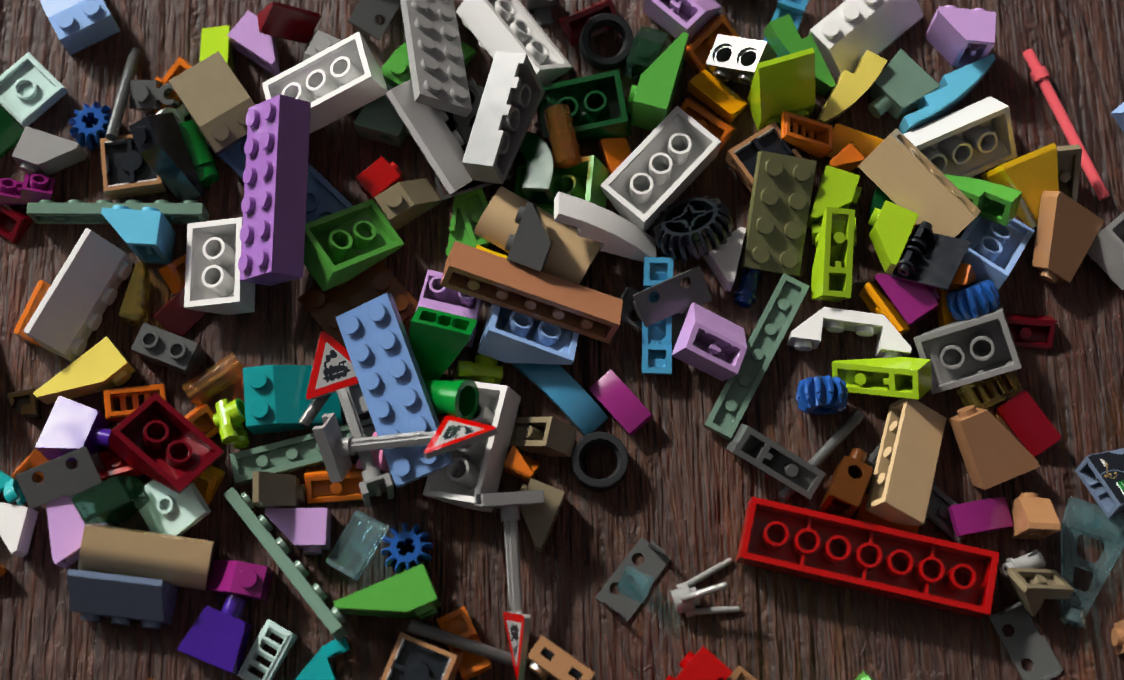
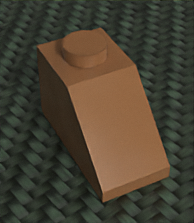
[1010,492,1061,540]

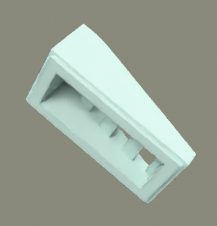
[237,619,298,680]

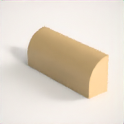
[858,128,981,238]
[473,186,600,285]
[865,398,946,526]
[78,523,215,591]

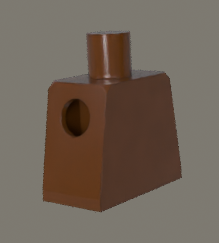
[817,448,873,518]

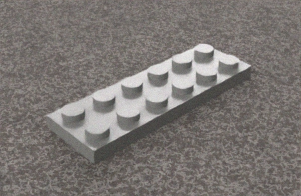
[400,0,472,118]

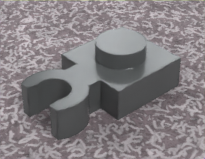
[129,80,179,110]

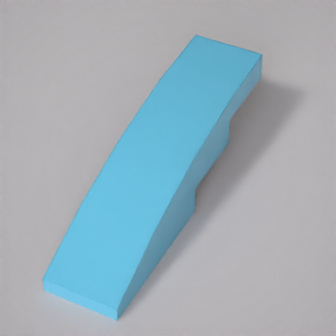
[898,54,996,134]

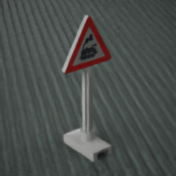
[306,331,395,508]
[312,413,498,483]
[474,490,544,680]

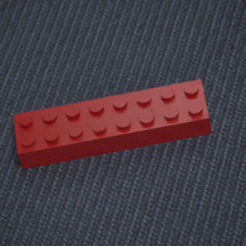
[736,496,1000,619]

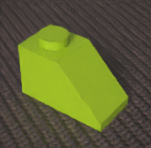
[807,165,862,228]
[868,200,919,275]

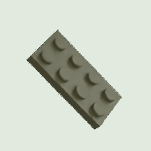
[740,151,817,277]

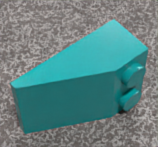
[243,365,343,435]

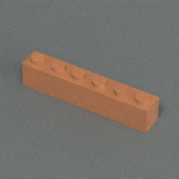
[440,241,623,344]

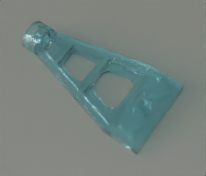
[1060,497,1124,628]

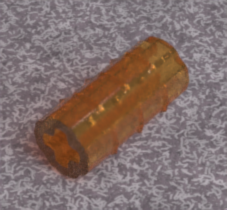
[544,104,582,168]
[182,352,244,408]

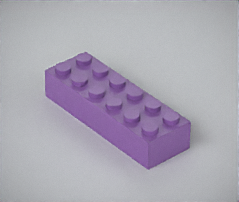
[238,94,311,286]

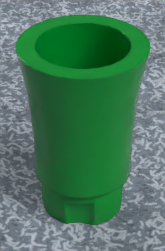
[178,120,220,188]
[424,379,479,420]

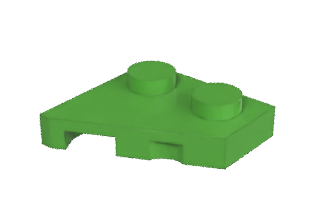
[446,188,494,258]

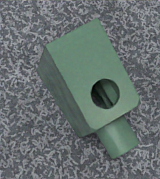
[867,49,940,119]
[354,82,411,147]

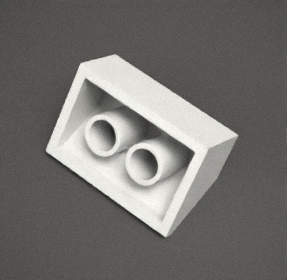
[184,217,255,315]

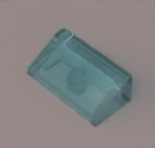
[326,510,389,581]

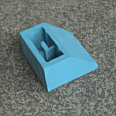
[101,205,176,264]

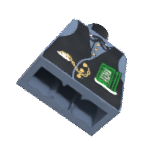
[1075,448,1124,519]

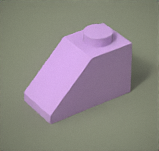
[227,10,280,76]
[265,508,332,555]

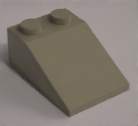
[169,51,255,156]

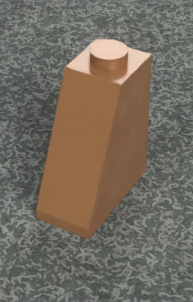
[1032,190,1104,284]
[948,405,1040,490]

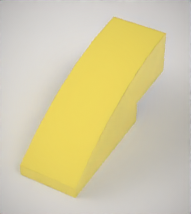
[816,50,888,124]

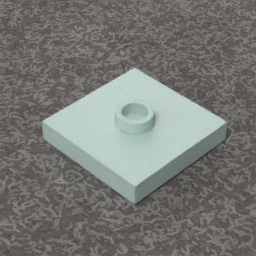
[0,52,68,128]
[131,479,211,536]

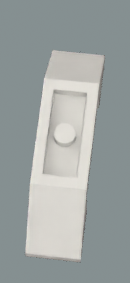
[787,307,911,358]

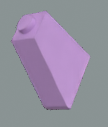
[46,489,113,569]

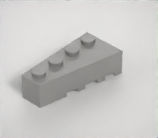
[462,51,545,184]

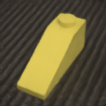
[33,336,136,405]

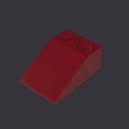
[109,392,224,494]

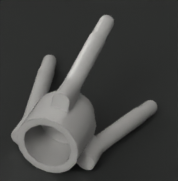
[670,558,741,618]

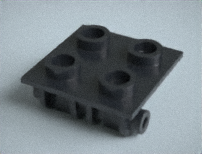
[891,221,971,291]

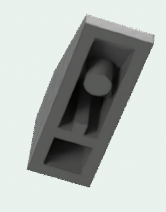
[726,423,826,499]

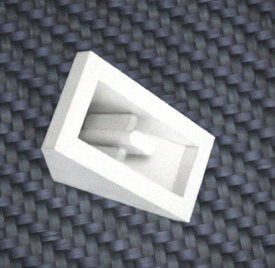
[703,227,746,292]
[0,502,38,558]

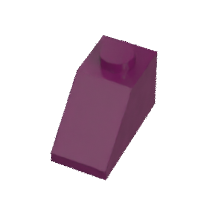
[874,273,940,328]
[206,560,274,602]

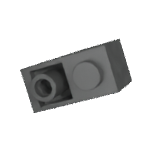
[505,202,553,272]

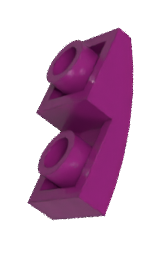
[0,173,56,205]
[589,369,654,436]
[948,497,1014,538]

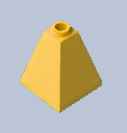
[981,143,1059,228]

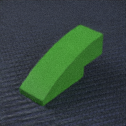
[763,14,836,96]
[944,174,1022,226]

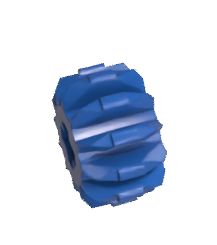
[68,101,120,151]
[946,279,1000,321]
[796,375,848,416]
[381,522,434,574]

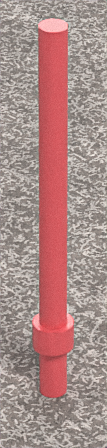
[1022,48,1110,201]

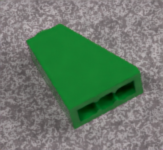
[409,306,477,380]

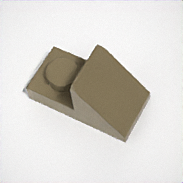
[1057,144,1082,202]
[1006,568,1074,617]

